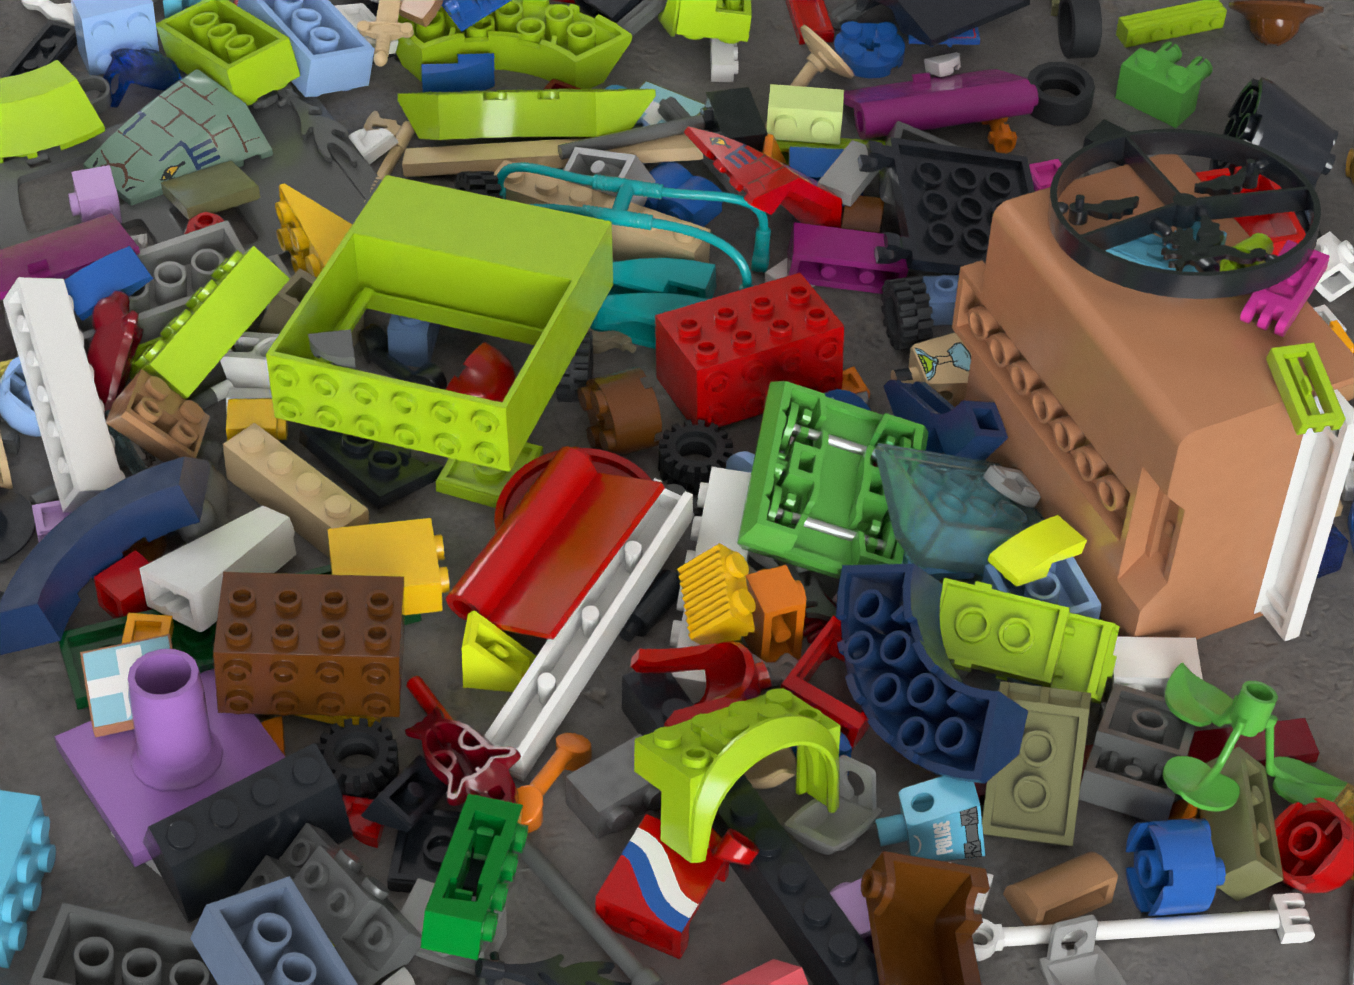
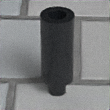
[619,569,681,642]

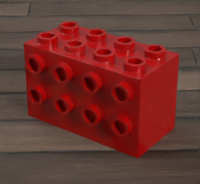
[655,272,844,427]

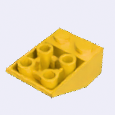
[275,183,353,278]

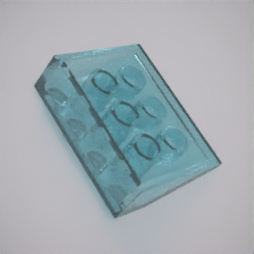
[875,443,1045,576]

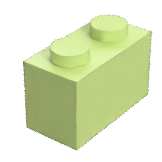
[766,84,844,144]

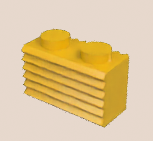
[677,543,756,645]

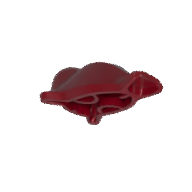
[86,291,144,427]
[405,706,521,806]

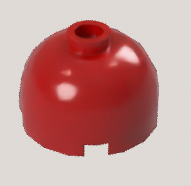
[445,342,516,403]
[1274,797,1354,893]

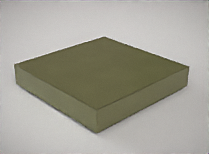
[161,161,261,220]

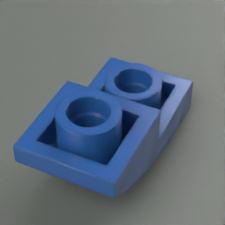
[421,53,495,92]
[64,246,154,321]

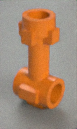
[982,118,1018,154]

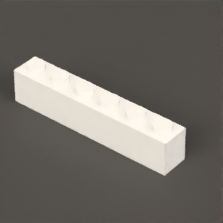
[3,277,125,512]
[670,467,751,704]

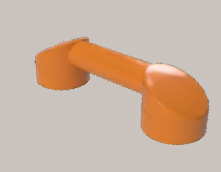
[517,733,592,833]

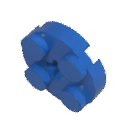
[834,21,905,78]

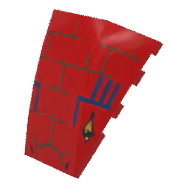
[684,126,842,228]

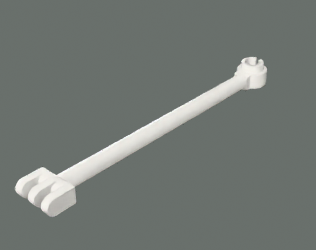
[972,893,1315,961]

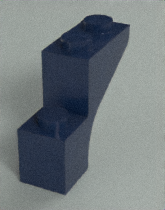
[883,380,1009,465]

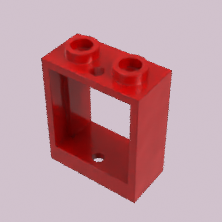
[780,615,870,751]

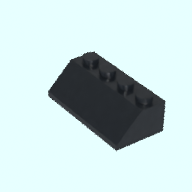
[143,743,353,923]

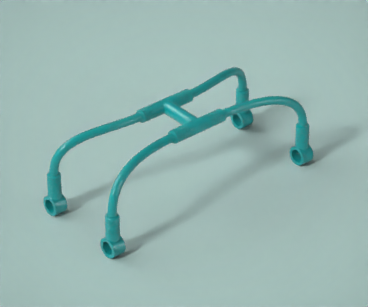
[497,162,771,290]

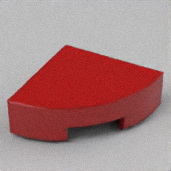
[342,795,385,848]

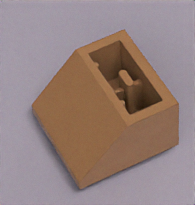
[105,369,210,462]

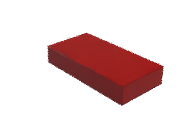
[785,0,834,45]

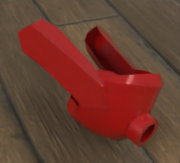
[631,641,772,727]

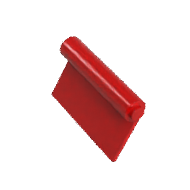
[446,446,665,640]

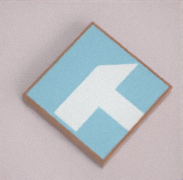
[80,634,173,738]

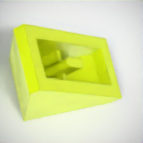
[462,610,537,692]

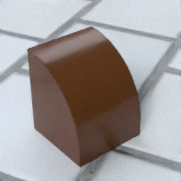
[841,195,885,233]

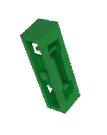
[420,794,528,960]

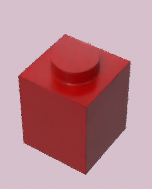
[94,550,153,619]

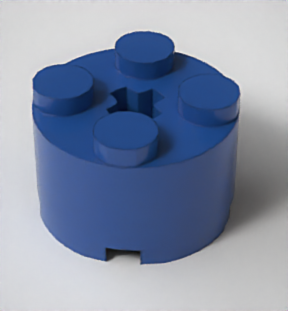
[1126,818,1226,916]

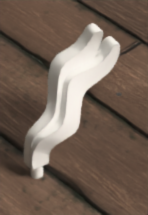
[21,0,75,26]

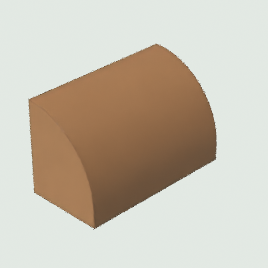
[1003,852,1118,926]

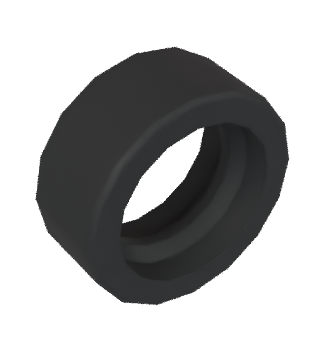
[1058,0,1102,59]
[1027,62,1095,126]

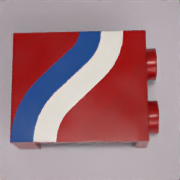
[595,814,730,960]

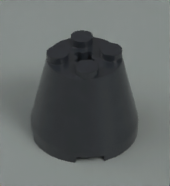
[1209,77,1338,189]

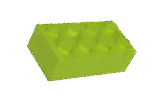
[156,0,300,106]
[131,246,290,399]

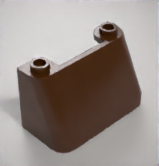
[861,851,990,985]

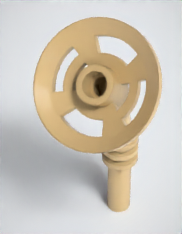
[764,25,855,130]

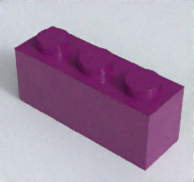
[787,222,909,294]

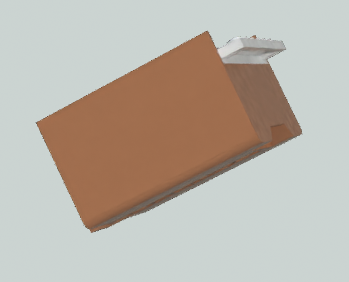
[952,154,1354,642]

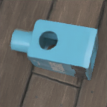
[875,776,985,861]

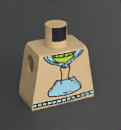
[891,333,972,407]

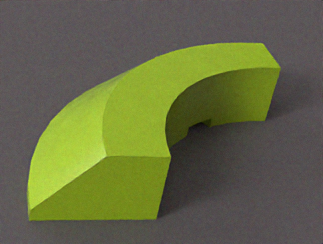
[396,0,632,89]
[0,60,106,163]
[397,89,656,140]

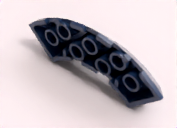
[0,456,211,655]
[836,564,1028,783]

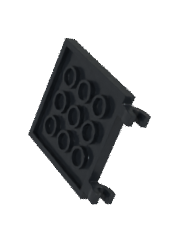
[857,137,1035,275]

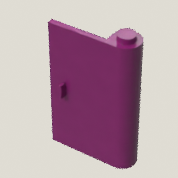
[843,69,1038,140]
[0,213,141,300]

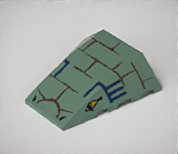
[83,69,273,206]

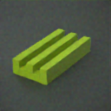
[1266,342,1346,435]

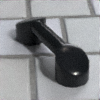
[359,324,447,390]

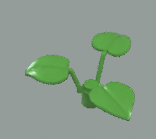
[1162,663,1354,812]

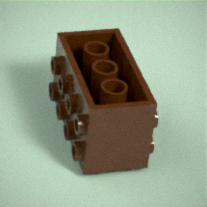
[213,572,404,718]

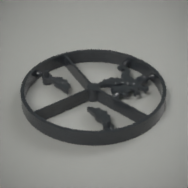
[1048,129,1321,299]

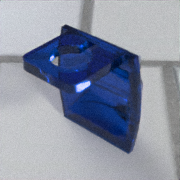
[100,48,181,108]

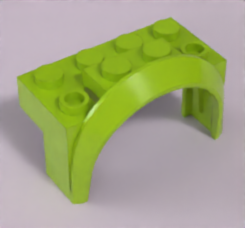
[658,0,752,44]
[634,688,840,863]

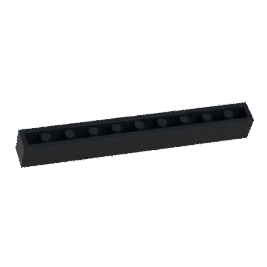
[621,671,880,985]

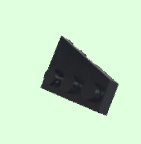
[299,425,444,509]

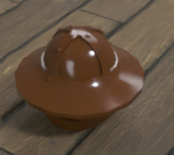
[1228,0,1324,46]

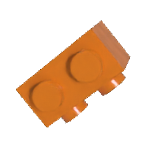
[743,565,806,663]

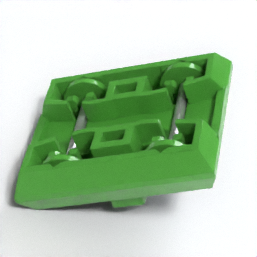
[737,381,929,579]

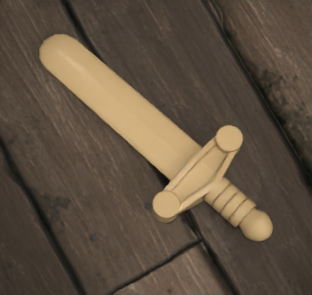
[357,0,414,67]

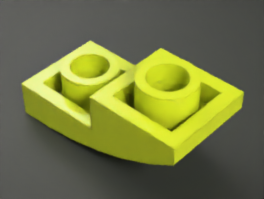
[987,515,1087,587]

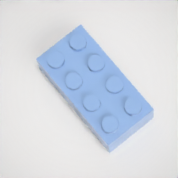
[238,0,375,97]

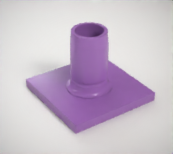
[54,649,285,867]

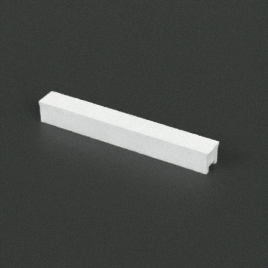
[484,478,694,782]

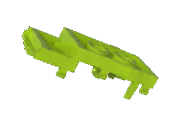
[939,578,1120,704]

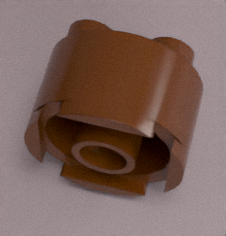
[578,367,662,456]

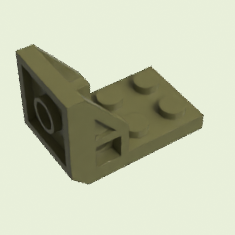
[982,681,1091,847]

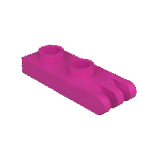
[1240,240,1330,337]

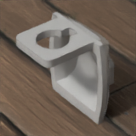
[784,755,883,855]
[1039,915,1126,985]

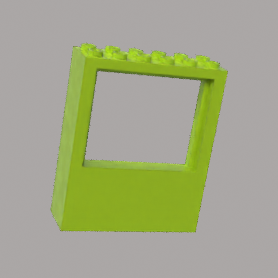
[266,175,613,472]

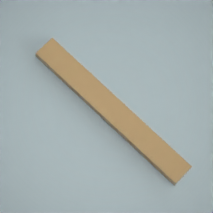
[402,133,703,177]

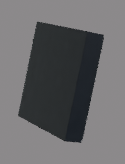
[387,809,485,897]

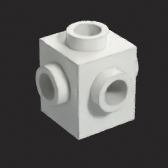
[1314,231,1354,302]

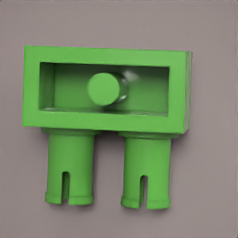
[1115,42,1213,128]

